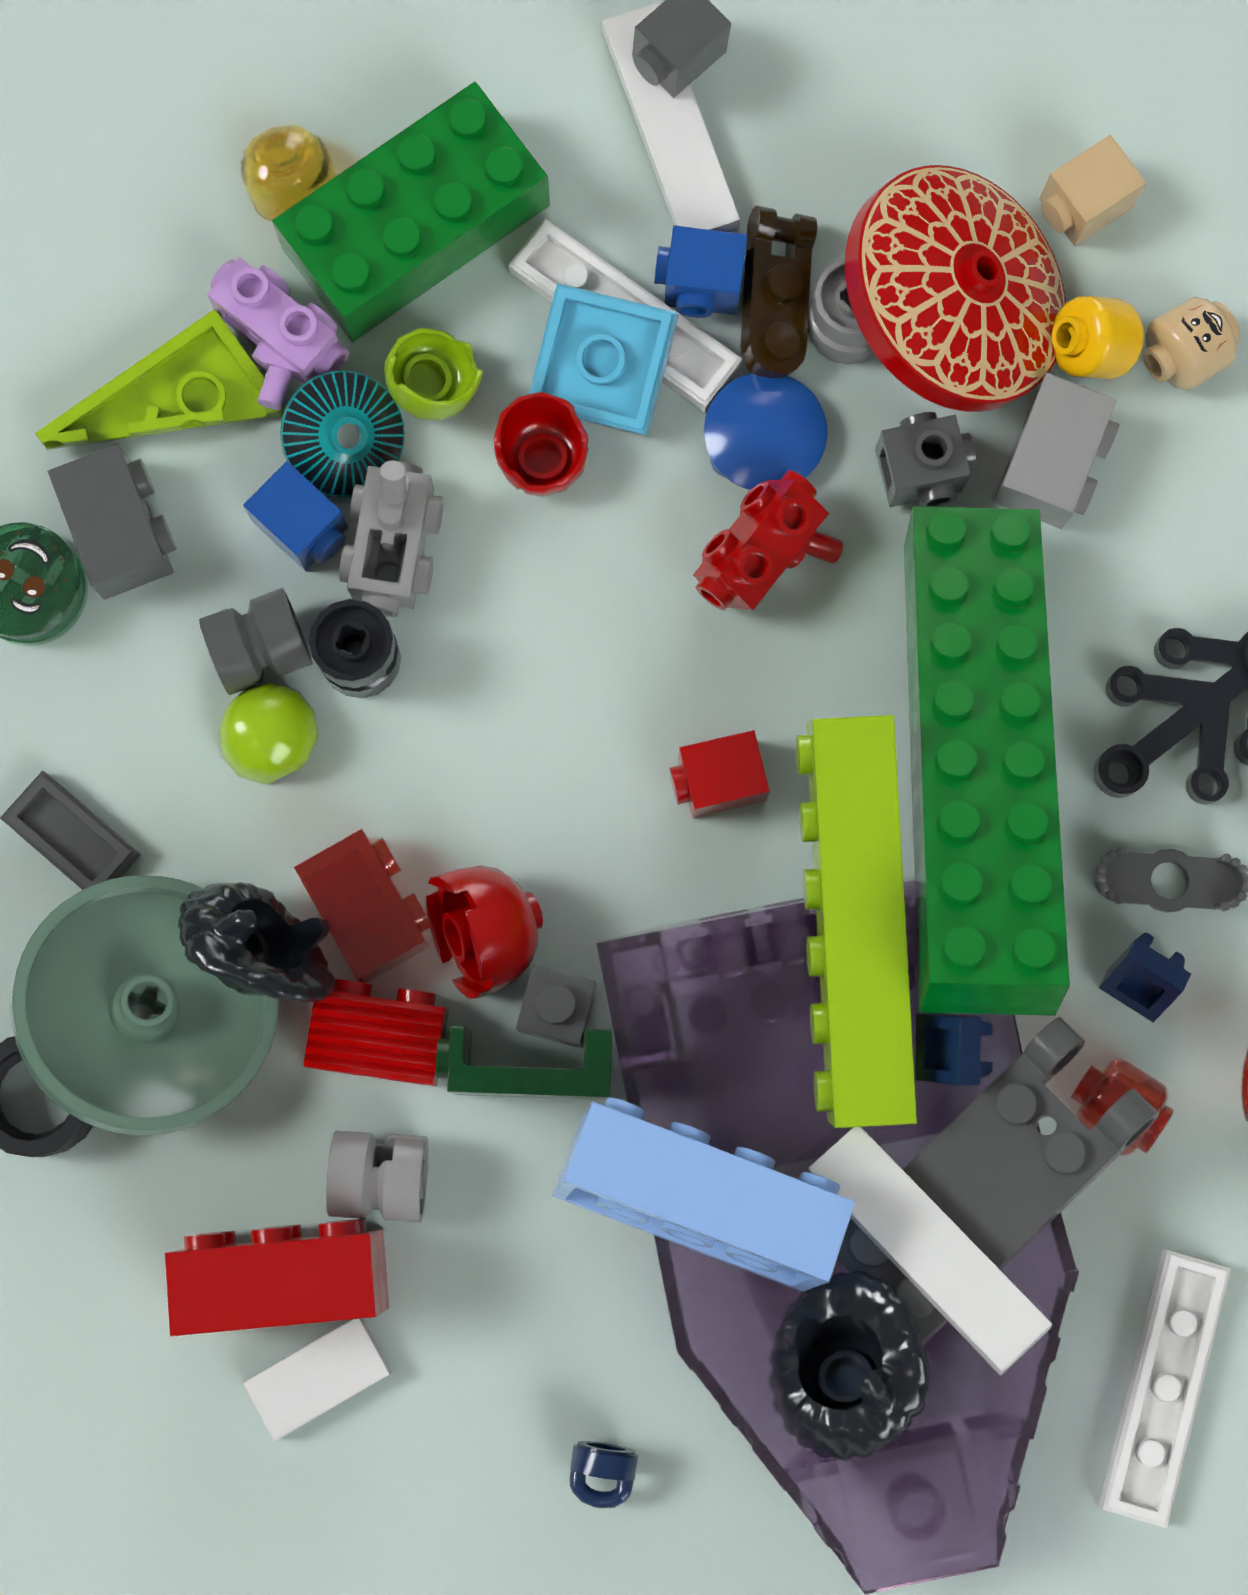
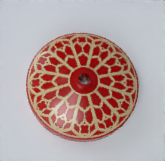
[844,165,1066,412]

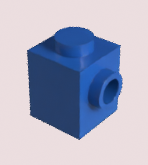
[654,225,747,318]

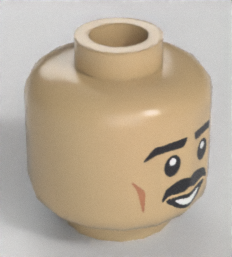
[1143,297,1240,390]

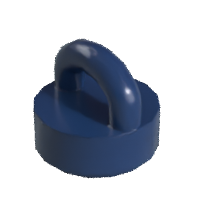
[569,1441,638,1508]

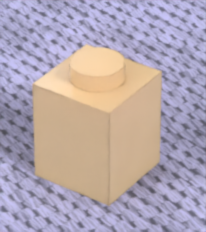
[1039,134,1147,246]

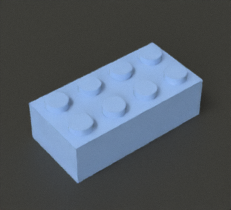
[552,1098,856,1292]

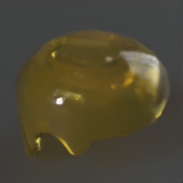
[240,124,337,222]

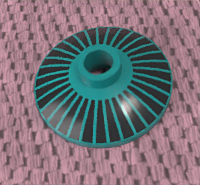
[280,371,405,497]

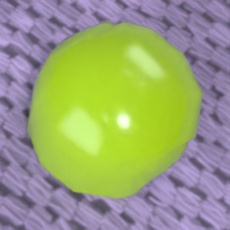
[384,328,483,421]
[218,683,319,784]

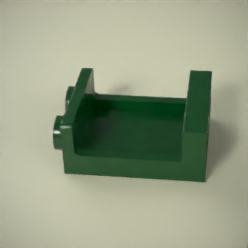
[436,1024,612,1100]

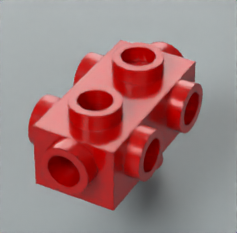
[693,470,843,611]

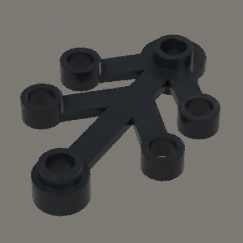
[1093,628,1248,805]

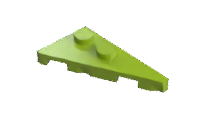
[35,309,286,450]

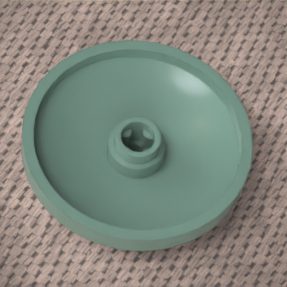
[11,875,279,1136]

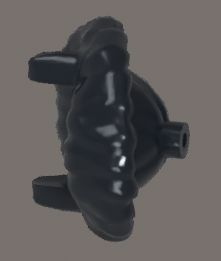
[178,882,336,1003]
[769,1270,930,1461]

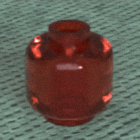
[1071,1059,1174,1156]

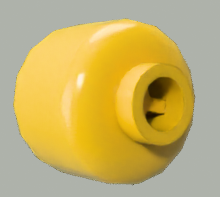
[1052,296,1144,379]

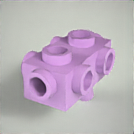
[207,257,349,410]

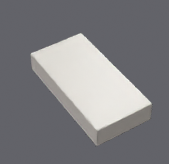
[242,1318,392,1442]

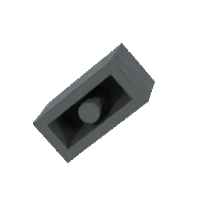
[47,443,177,600]

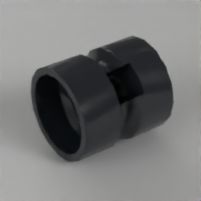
[309,599,401,698]

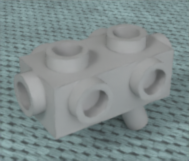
[339,460,444,617]

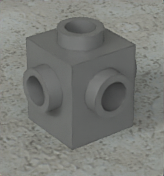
[875,412,976,508]

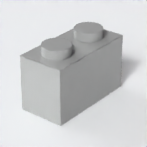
[993,372,1119,529]

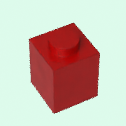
[669,730,770,818]

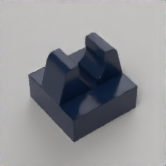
[1099,933,1191,1023]
[915,1013,993,1086]

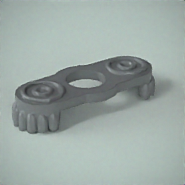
[1095,847,1248,913]

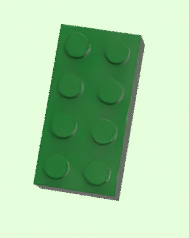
[272,81,550,343]

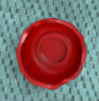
[494,392,589,497]

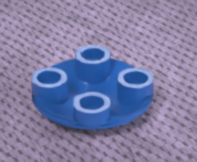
[704,373,828,490]

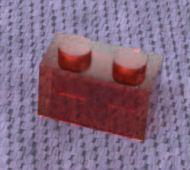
[294,829,433,983]

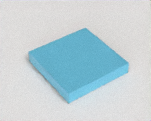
[529,283,679,437]

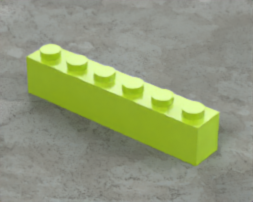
[796,715,917,1128]

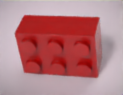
[165,1218,389,1337]

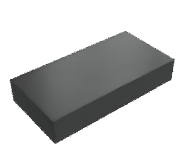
[0,770,141,890]

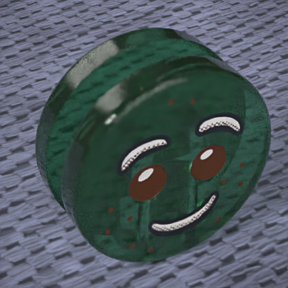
[0,522,88,646]

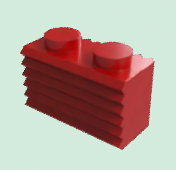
[303,979,449,1087]

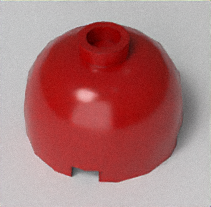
[426,865,543,999]

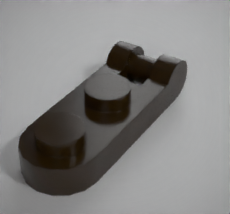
[740,205,817,378]

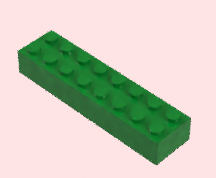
[904,506,1070,1016]

